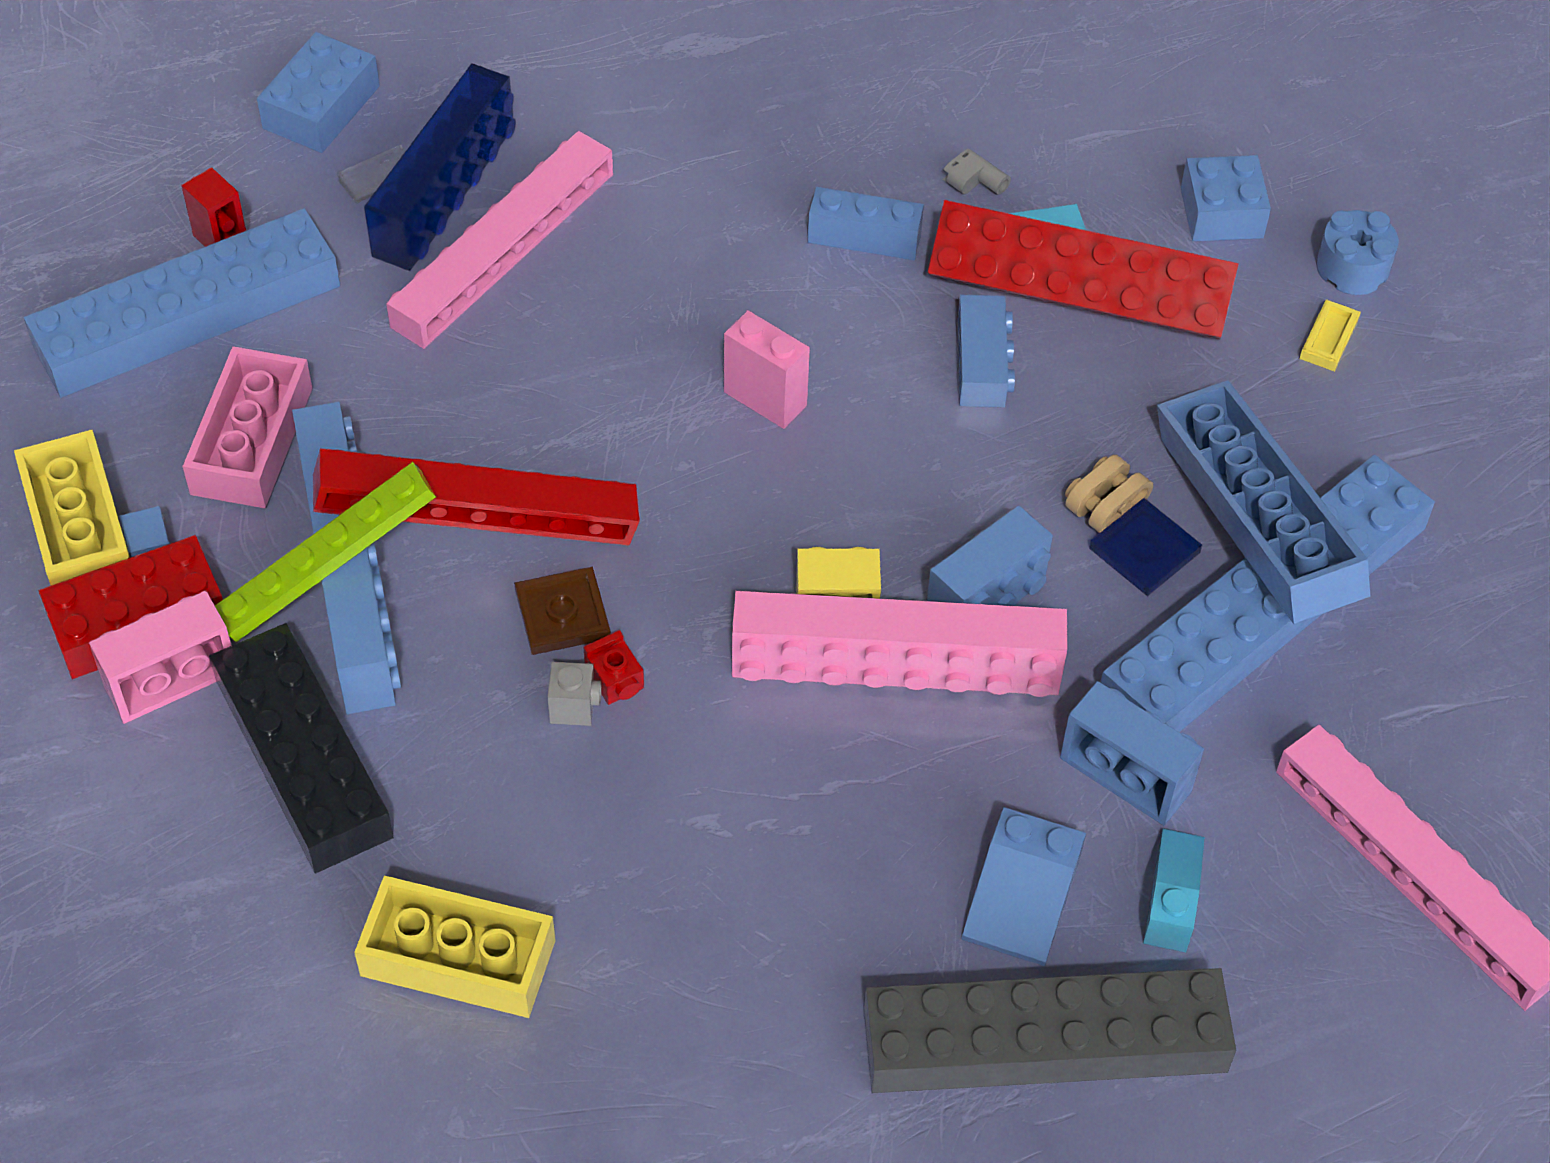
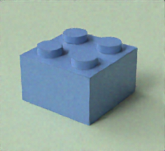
[1181,155,1271,241]

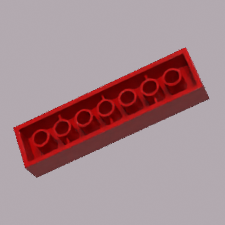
[928,200,1239,339]

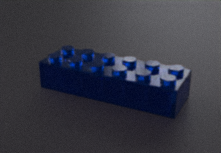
[364,63,516,271]

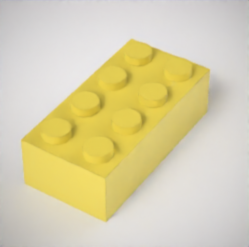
[14,430,130,585]
[354,875,555,1018]

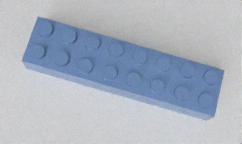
[24,208,340,398]
[1157,380,1371,624]
[292,402,401,715]

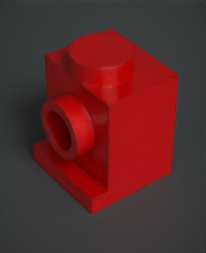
[583,630,644,705]

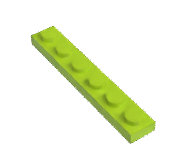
[215,462,436,642]

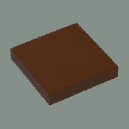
[514,566,611,655]

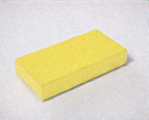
[1299,299,1361,372]

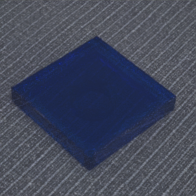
[1089,498,1202,596]

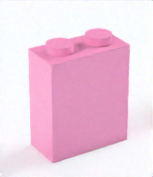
[724,310,810,429]

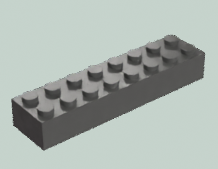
[864,968,1236,1093]

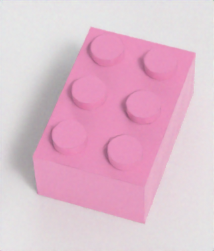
[89,591,231,724]

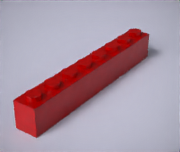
[313,448,640,546]

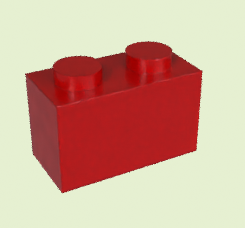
[181,167,246,247]

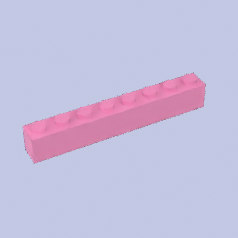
[386,131,613,349]
[1276,725,1550,1011]

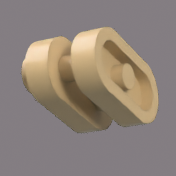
[1065,454,1153,535]

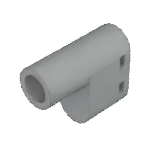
[943,149,1011,195]

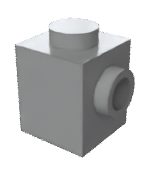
[548,662,602,726]

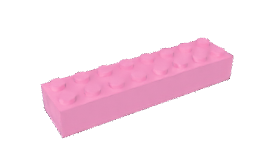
[732,591,1067,697]

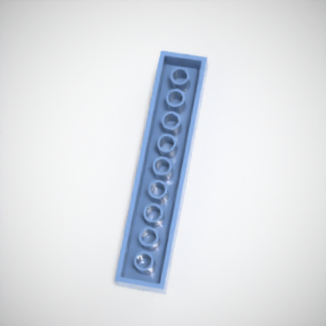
[1101,454,1435,732]

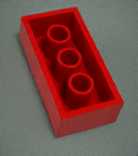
[38,535,223,679]

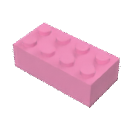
[182,346,313,509]

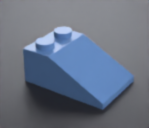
[962,807,1086,966]

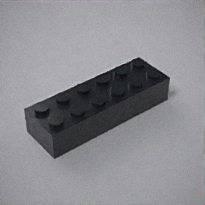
[209,623,394,874]

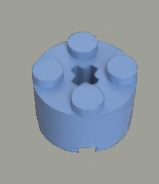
[1317,210,1399,295]

